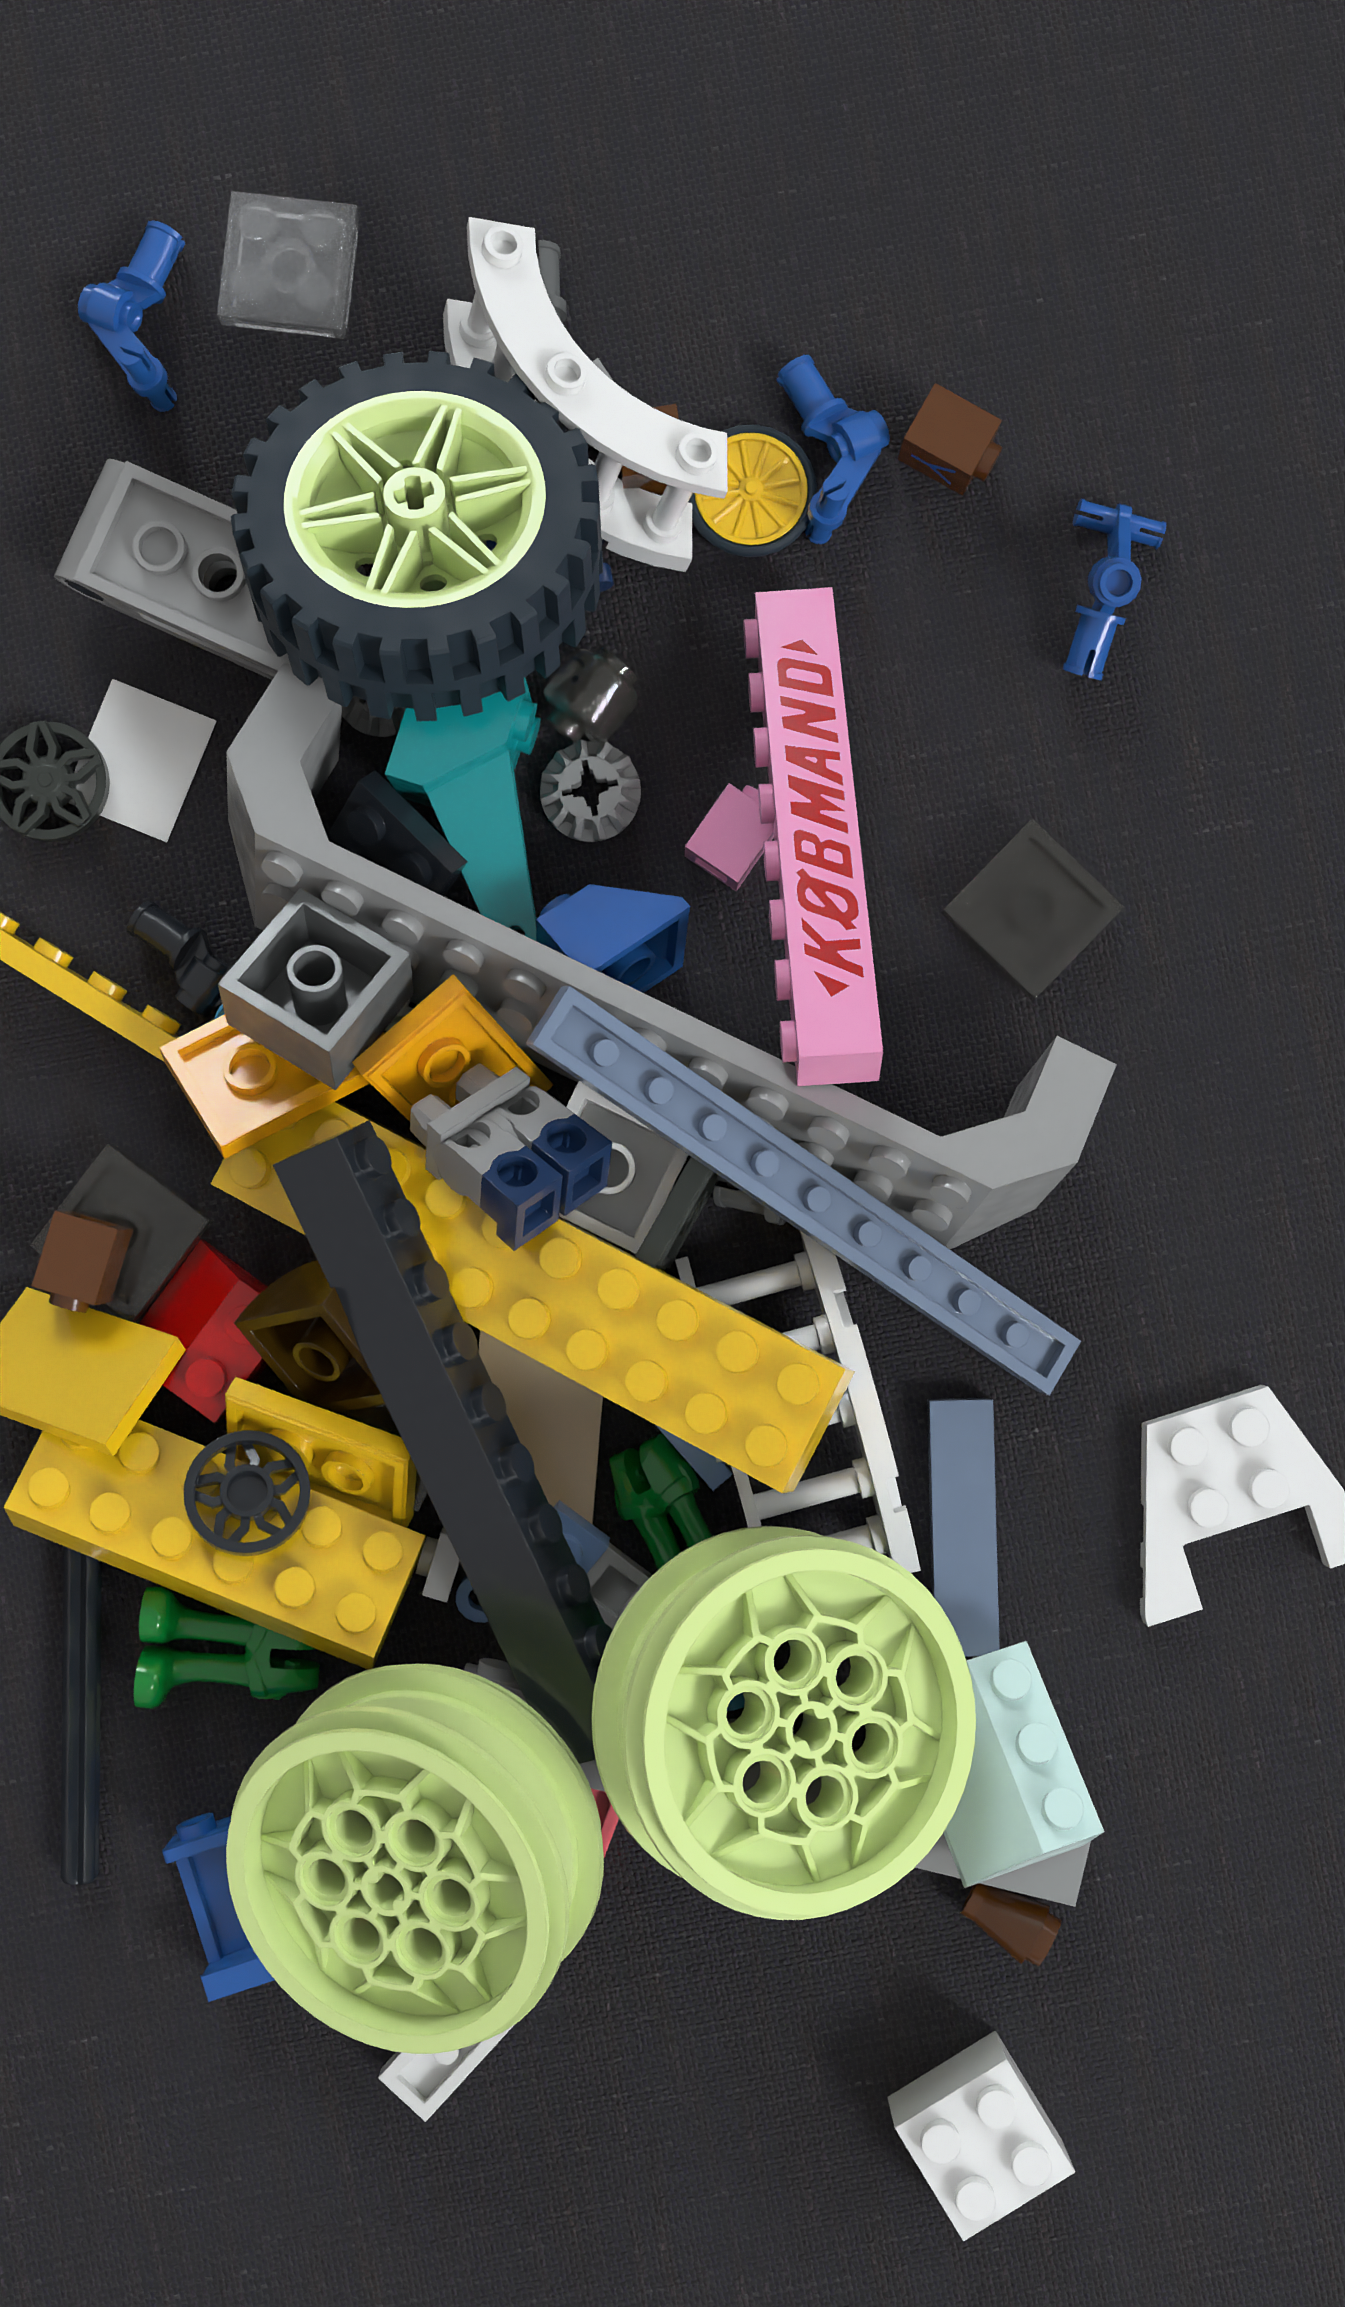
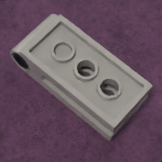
[54,459,366,681]

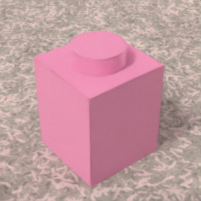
[685,783,774,891]

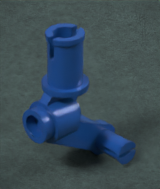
[78,220,185,412]
[776,355,890,544]
[1062,498,1166,680]

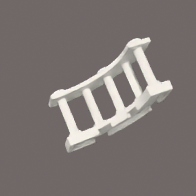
[443,217,728,572]
[675,1231,921,1573]

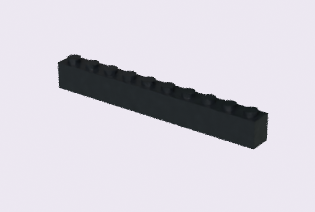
[273,1120,613,1764]

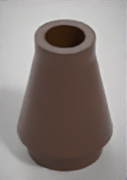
[960,1883,1062,1967]

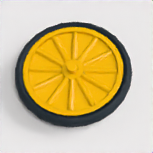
[688,425,817,557]

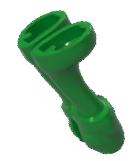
[609,1433,713,1571]
[134,1586,320,1709]

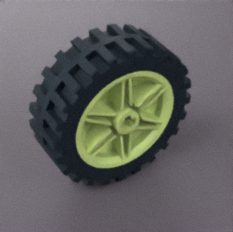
[231,351,603,721]

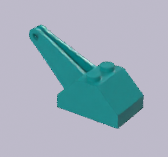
[385,677,541,941]

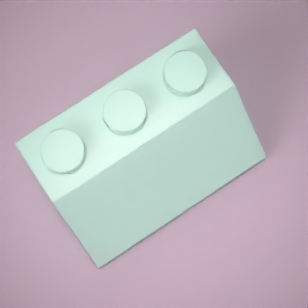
[943,1641,1104,1888]

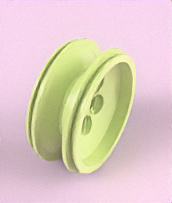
[592,1526,976,1920]
[226,1664,604,2054]

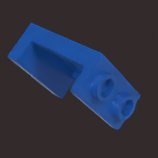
[162,1813,275,2002]

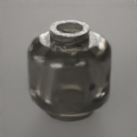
[543,646,638,744]

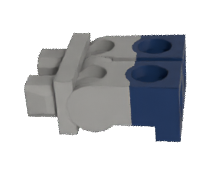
[410,1063,612,1251]

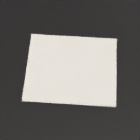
[68,679,217,842]

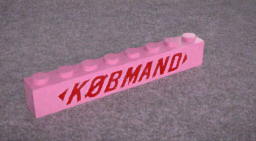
[743,587,883,1086]

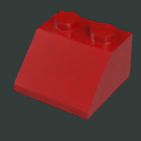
[139,1240,267,1423]

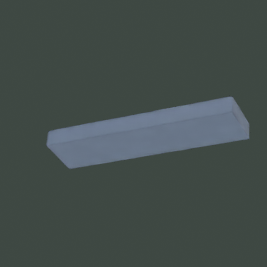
[927,1398,1000,1656]

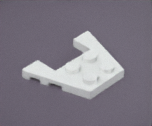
[1140,1385,1345,1627]

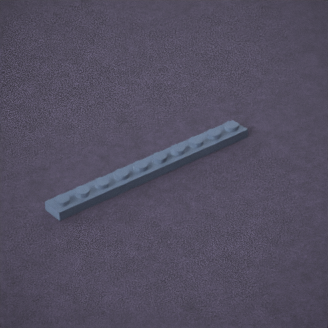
[525,986,1081,1396]

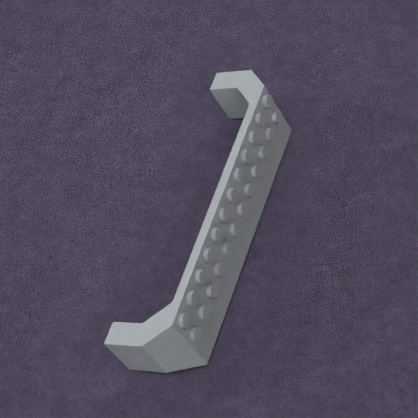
[226,663,1117,1249]

